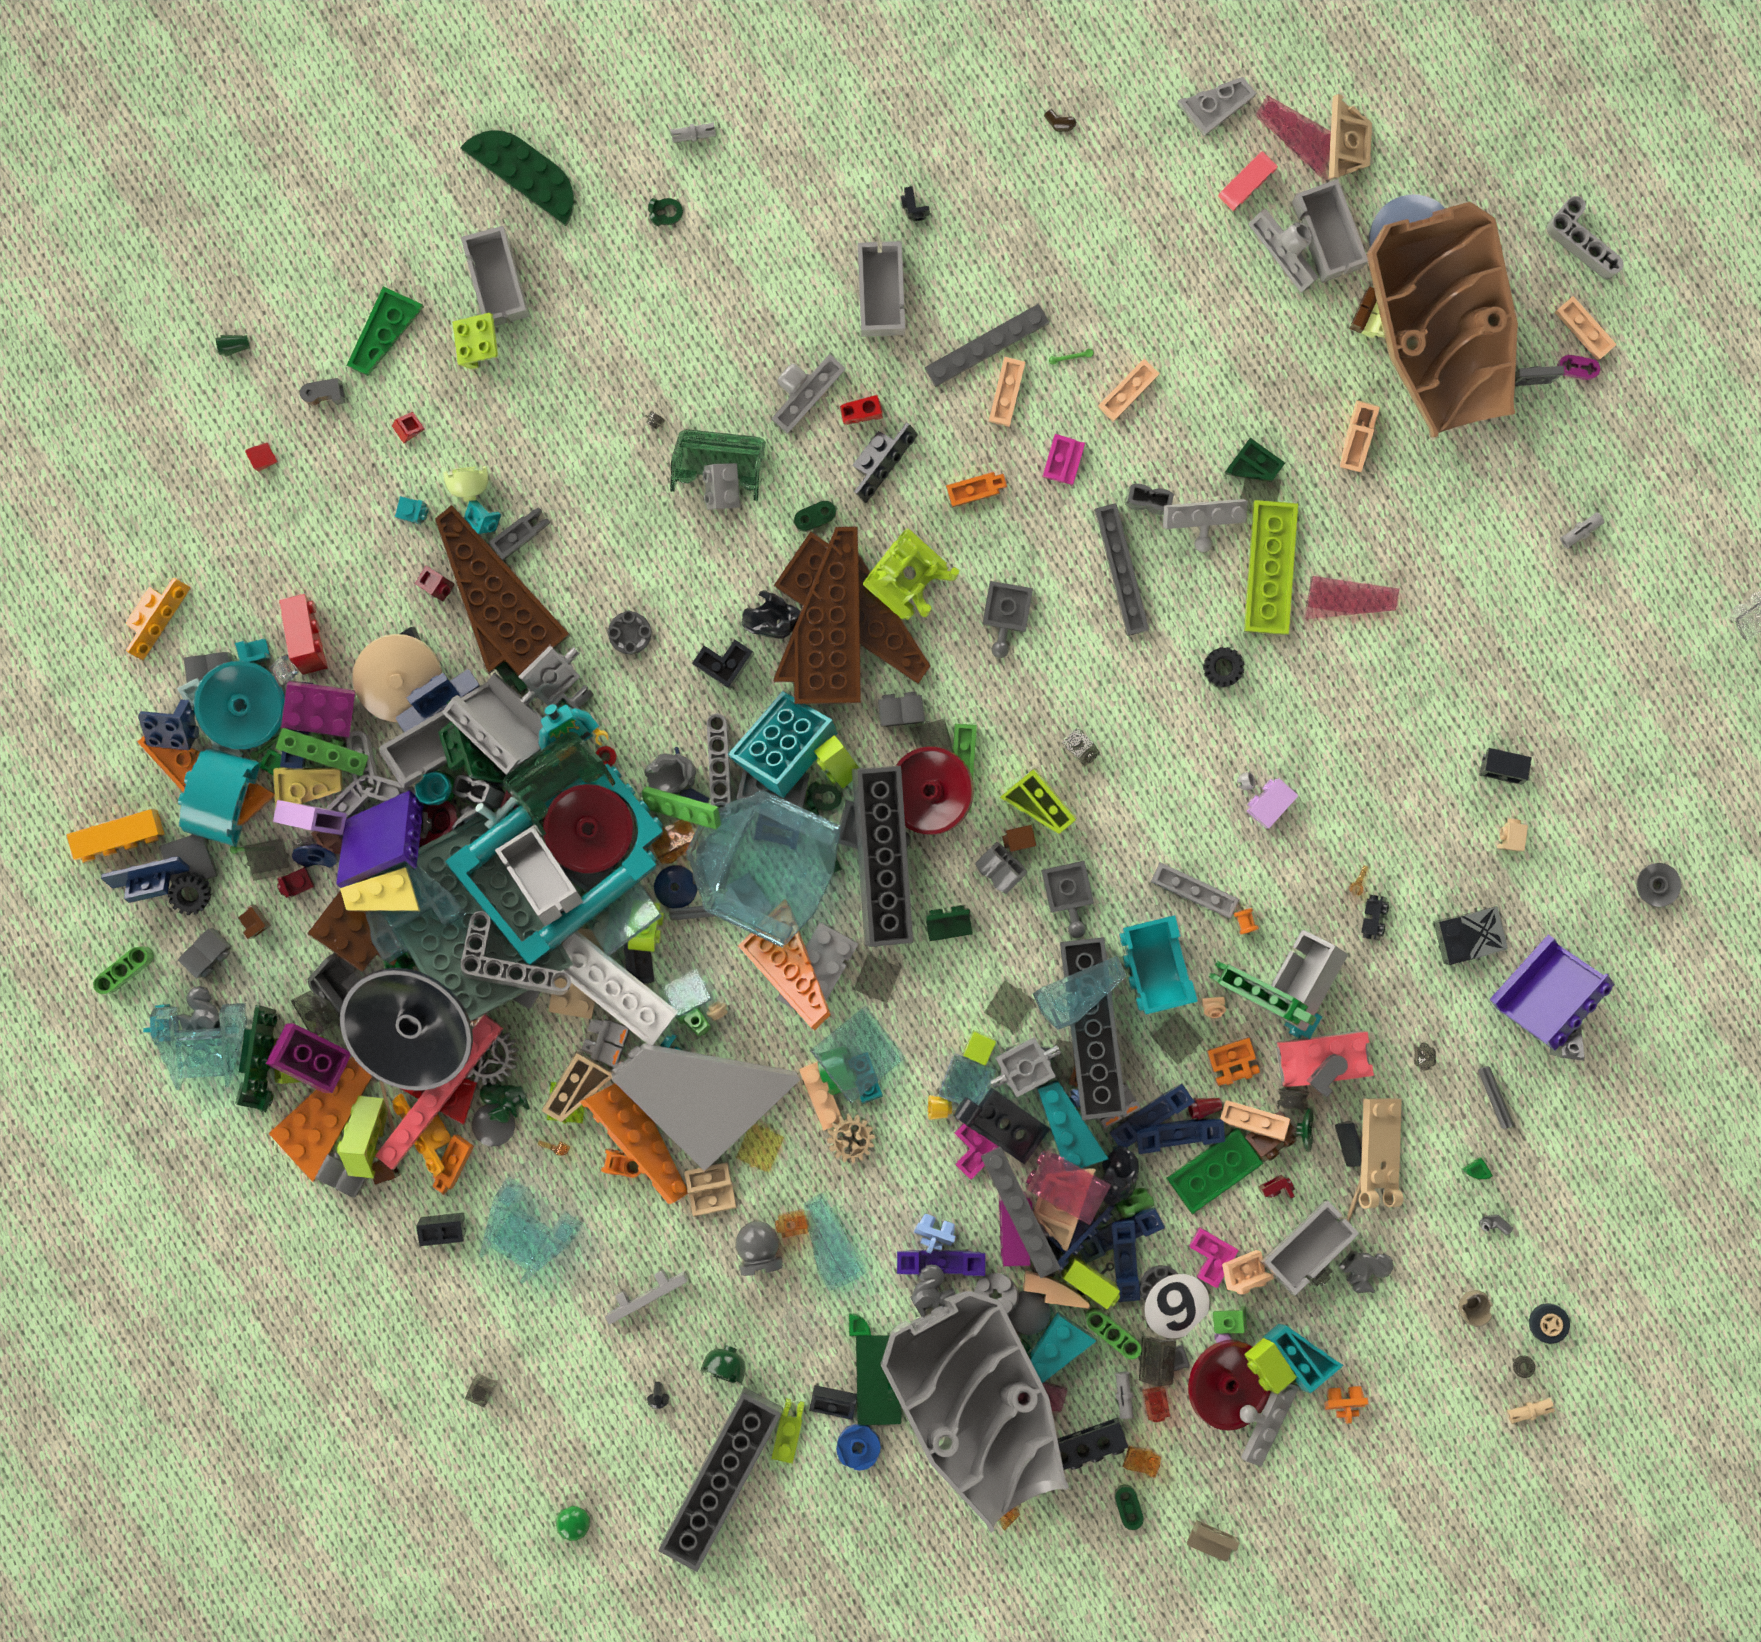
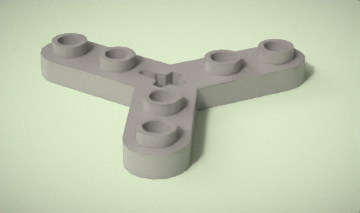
[327,731,415,819]

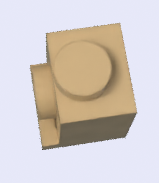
[1497,819,1528,851]

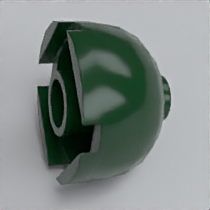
[700,1345,746,1385]

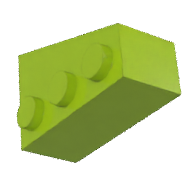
[999,768,1077,834]
[337,1096,388,1178]

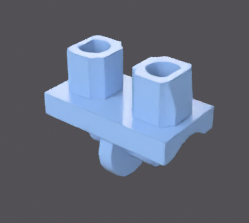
[914,1214,956,1254]

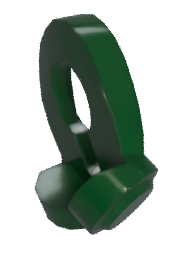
[648,198,683,227]
[807,781,842,811]

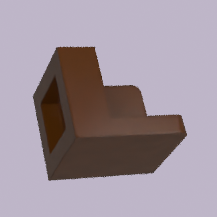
[238,905,271,939]
[372,1160,400,1185]

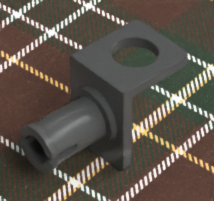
[551,685,594,710]

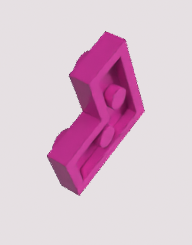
[954,1123,998,1180]
[1189,1227,1239,1288]

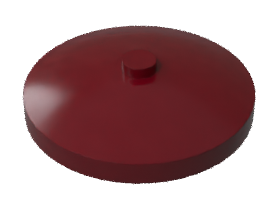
[895,746,974,835]
[543,784,633,873]
[1188,1340,1271,1431]

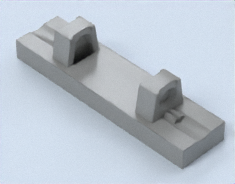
[605,1269,689,1325]

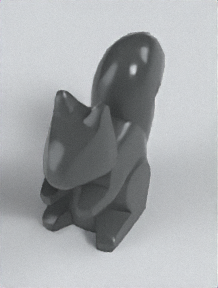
[177,986,224,1039]
[1339,1251,1394,1293]
[910,1264,955,1317]

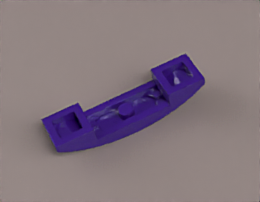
[897,1250,986,1276]

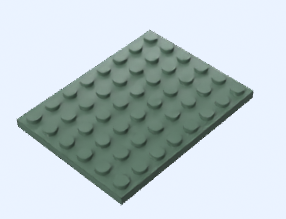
[367,815,573,1022]

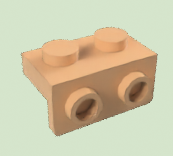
[1222,1250,1274,1294]

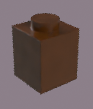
[1002,825,1036,852]

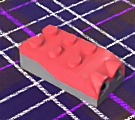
[1276,1030,1374,1087]

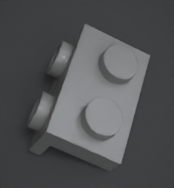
[703,463,740,510]

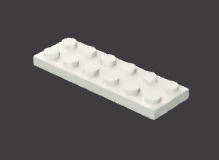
[562,931,678,1045]

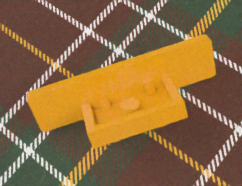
[126,578,190,660]
[392,1093,452,1177]

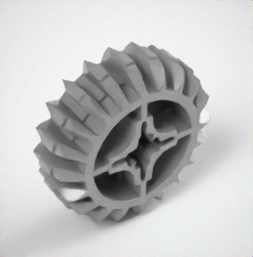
[467,1029,519,1085]

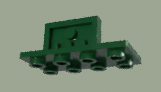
[438,700,505,783]
[238,1005,278,1097]
[856,1335,902,1425]

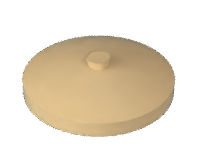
[353,634,442,722]

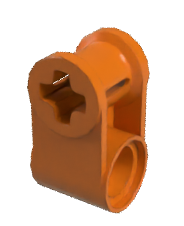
[601,1149,641,1178]

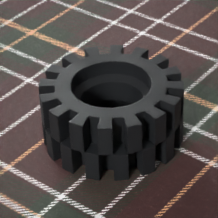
[1203,647,1245,687]
[168,872,212,915]

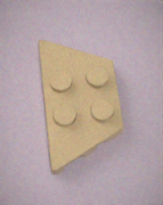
[1329,94,1372,180]
[1033,1168,1096,1251]

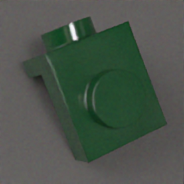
[235,1082,273,1113]

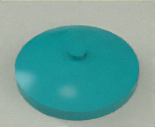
[194,661,285,749]

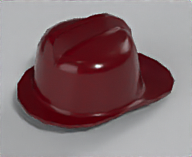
[419,801,458,846]

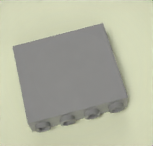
[442,673,543,775]

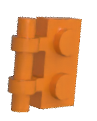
[1206,1037,1260,1086]

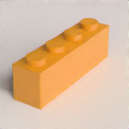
[66,809,165,863]

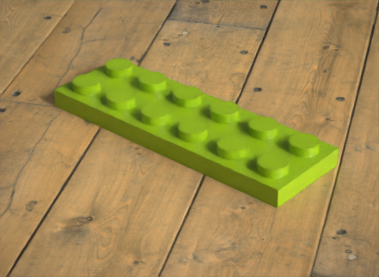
[1244,500,1298,635]

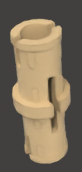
[1507,1398,1555,1424]

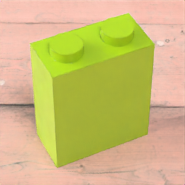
[1060,1253,1120,1310]

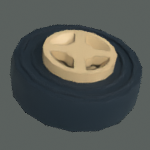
[1529,1303,1570,1344]

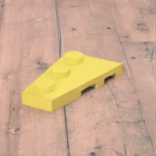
[273,768,343,808]
[340,867,420,911]

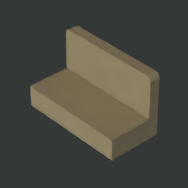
[1186,1520,1240,1562]

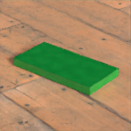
[1166,1128,1264,1215]

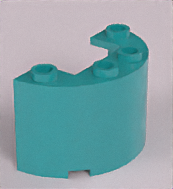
[178,748,261,847]
[1119,915,1198,1015]

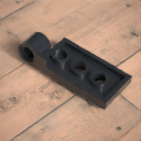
[952,1087,1050,1165]

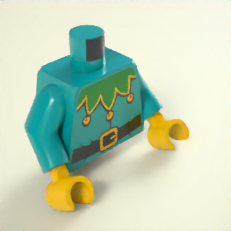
[538,704,609,774]

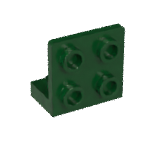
[925,905,973,942]

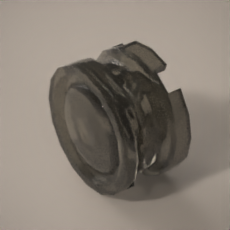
[1277,1088,1310,1110]

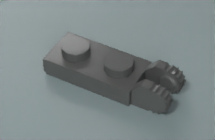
[489,507,550,561]

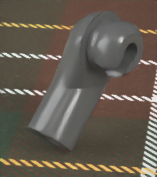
[1480,1214,1513,1236]

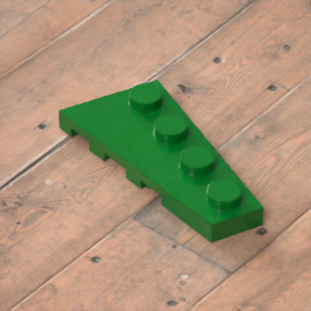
[346,286,424,376]

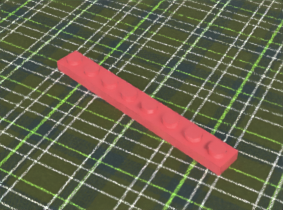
[375,1015,504,1169]

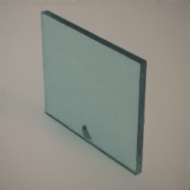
[588,881,662,956]
[810,1006,905,1104]

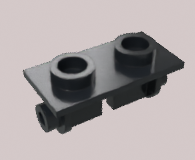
[1361,895,1389,941]

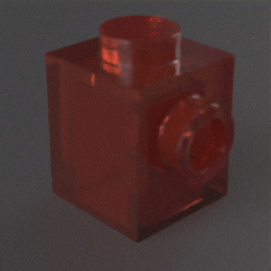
[1141,1386,1170,1422]

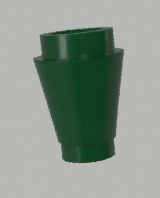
[215,335,250,357]

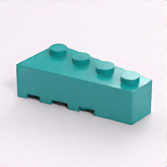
[1036,1080,1108,1171]

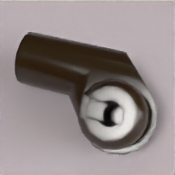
[1044,109,1077,132]

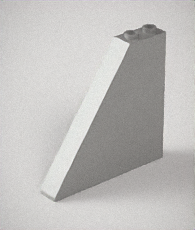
[611,1043,801,1171]

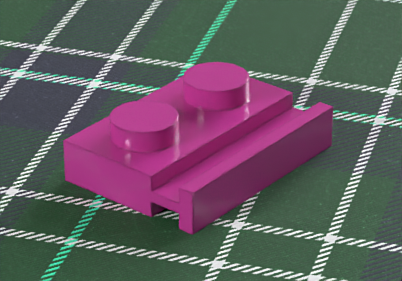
[1042,434,1085,486]

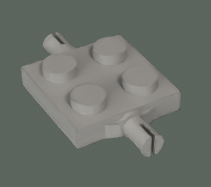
[518,646,580,706]
[990,1037,1061,1097]

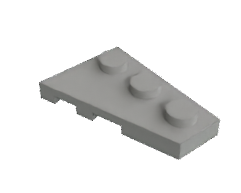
[1177,77,1257,137]

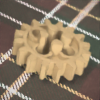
[827,1114,875,1163]

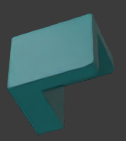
[235,638,271,664]

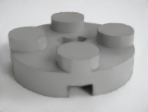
[974,1273,1019,1315]

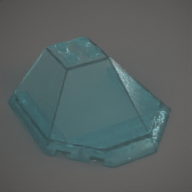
[686,790,841,948]

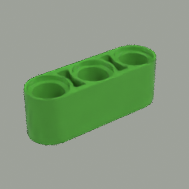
[93,946,154,994]
[1085,1308,1141,1359]

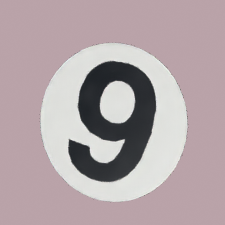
[1145,1274,1209,1338]

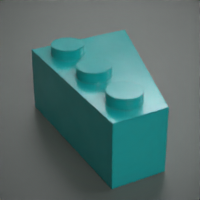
[1030,1312,1096,1383]
[1262,1323,1344,1394]

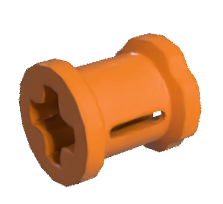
[1233,908,1259,934]

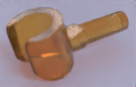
[1349,865,1368,896]
[538,1140,570,1156]

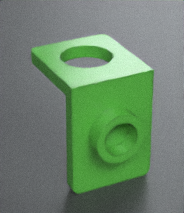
[1213,1306,1247,1334]

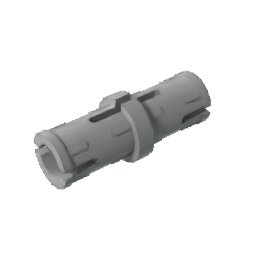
[670,122,716,143]
[1560,512,1605,549]
[1115,1371,1134,1419]

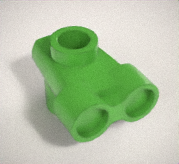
[675,999,711,1037]
[1116,1188,1154,1219]

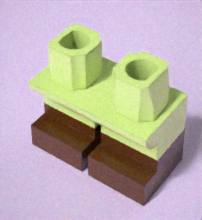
[1349,286,1385,338]

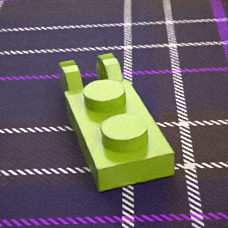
[771,1398,805,1464]

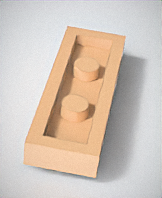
[1554,296,1617,361]
[988,357,1025,427]
[1098,359,1160,422]
[799,1061,842,1131]
[1220,1100,1291,1141]

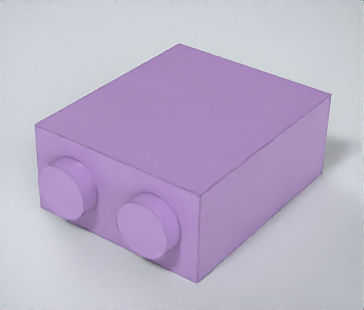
[273,800,347,835]

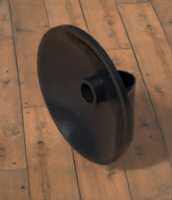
[340,968,473,1090]

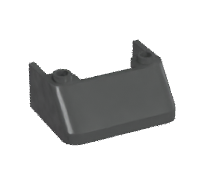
[308,953,359,1028]

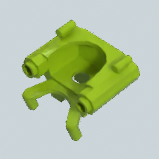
[863,528,959,620]

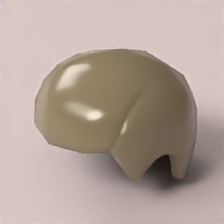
[1458,1290,1493,1327]

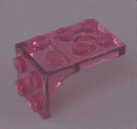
[1025,1148,1111,1225]

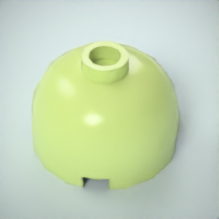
[443,466,488,501]

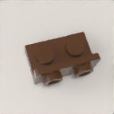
[1245,1110,1298,1162]

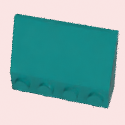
[728,691,838,798]

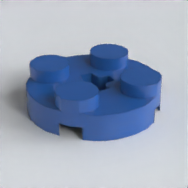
[836,1424,881,1471]

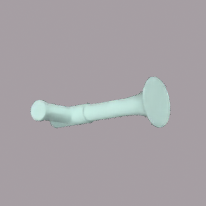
[475,776,538,829]

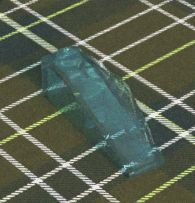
[1033,956,1126,1030]
[803,1193,867,1291]

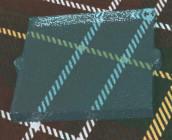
[663,969,712,1018]

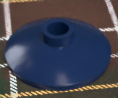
[292,844,337,868]
[654,865,698,909]

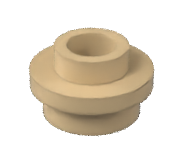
[706,1001,728,1021]

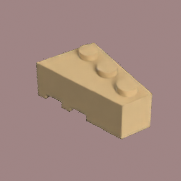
[542,1051,613,1122]

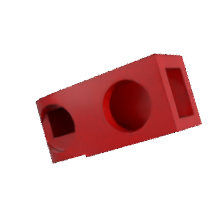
[840,395,883,425]

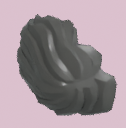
[644,754,696,795]

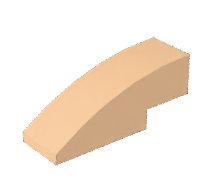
[1340,400,1380,472]
[1023,1270,1089,1309]

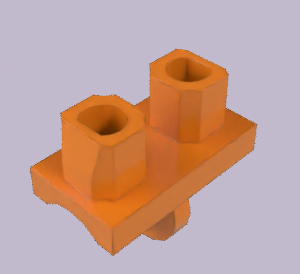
[1325,1386,1368,1424]

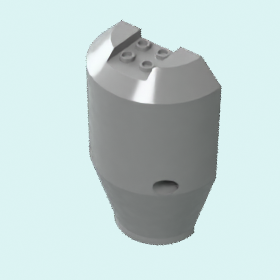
[881,1291,1069,1533]

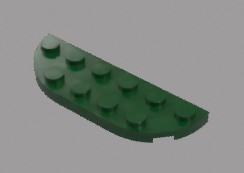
[460,130,574,226]

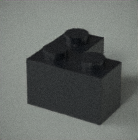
[692,639,754,690]

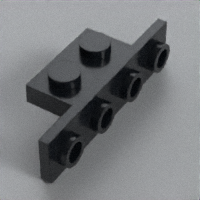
[852,422,918,503]

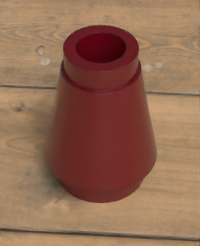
[1188,1097,1222,1120]

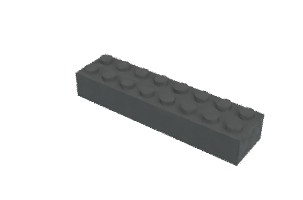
[852,765,913,947]
[1060,937,1127,1121]
[658,1387,783,1572]

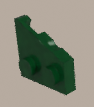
[1224,438,1285,482]

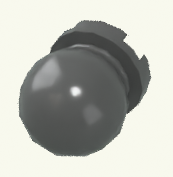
[735,1221,783,1276]

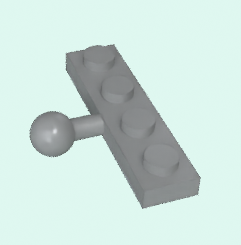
[1163,499,1248,553]
[1240,1382,1299,1467]

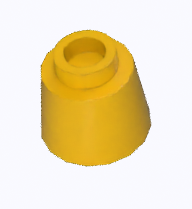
[928,1095,952,1120]

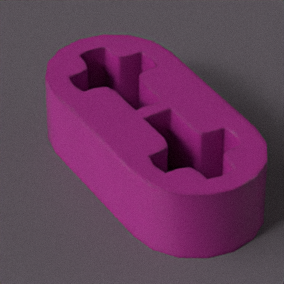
[1557,355,1600,380]

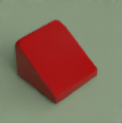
[392,411,425,444]
[245,442,278,472]

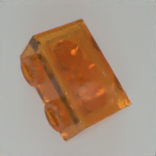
[651,820,702,865]

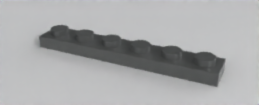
[925,303,1049,387]
[1094,503,1149,636]
[981,1146,1061,1278]

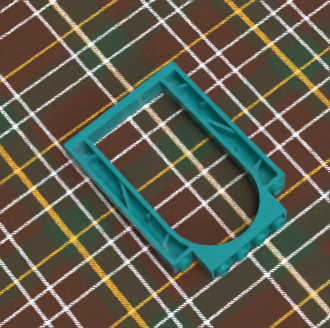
[445,763,664,966]

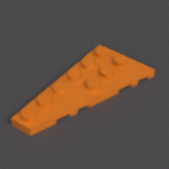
[137,736,275,826]

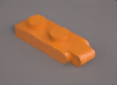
[946,472,1007,508]
[433,1134,474,1195]

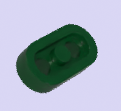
[794,501,836,532]
[1114,1484,1144,1530]

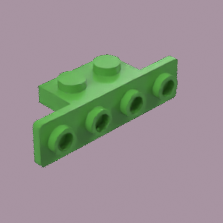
[276,728,368,776]

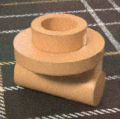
[1202,997,1226,1018]

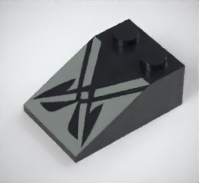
[1433,906,1508,965]

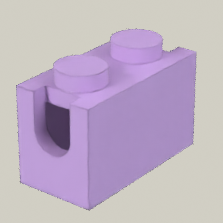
[1247,778,1298,829]

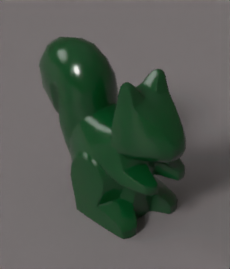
[480,1082,530,1123]

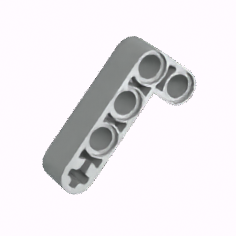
[1547,196,1623,279]

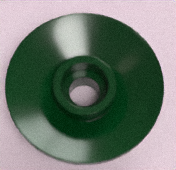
[1296,1108,1314,1152]

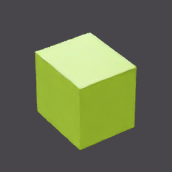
[962,1030,996,1066]

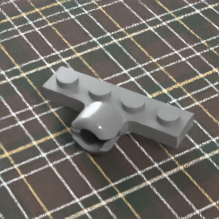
[1248,209,1319,292]
[771,354,846,434]

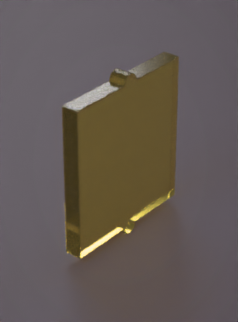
[736,1124,784,1172]

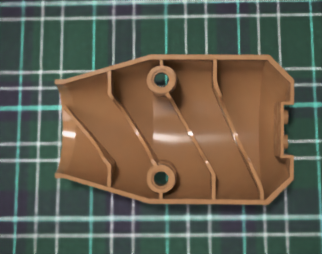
[1366,202,1518,437]

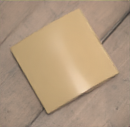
[684,1162,737,1217]

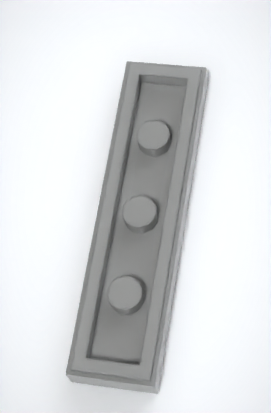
[1151,862,1240,919]

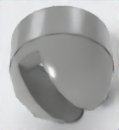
[1237,771,1255,790]

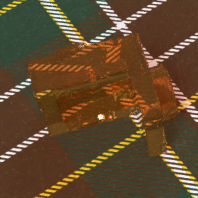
[1122,1445,1161,1478]

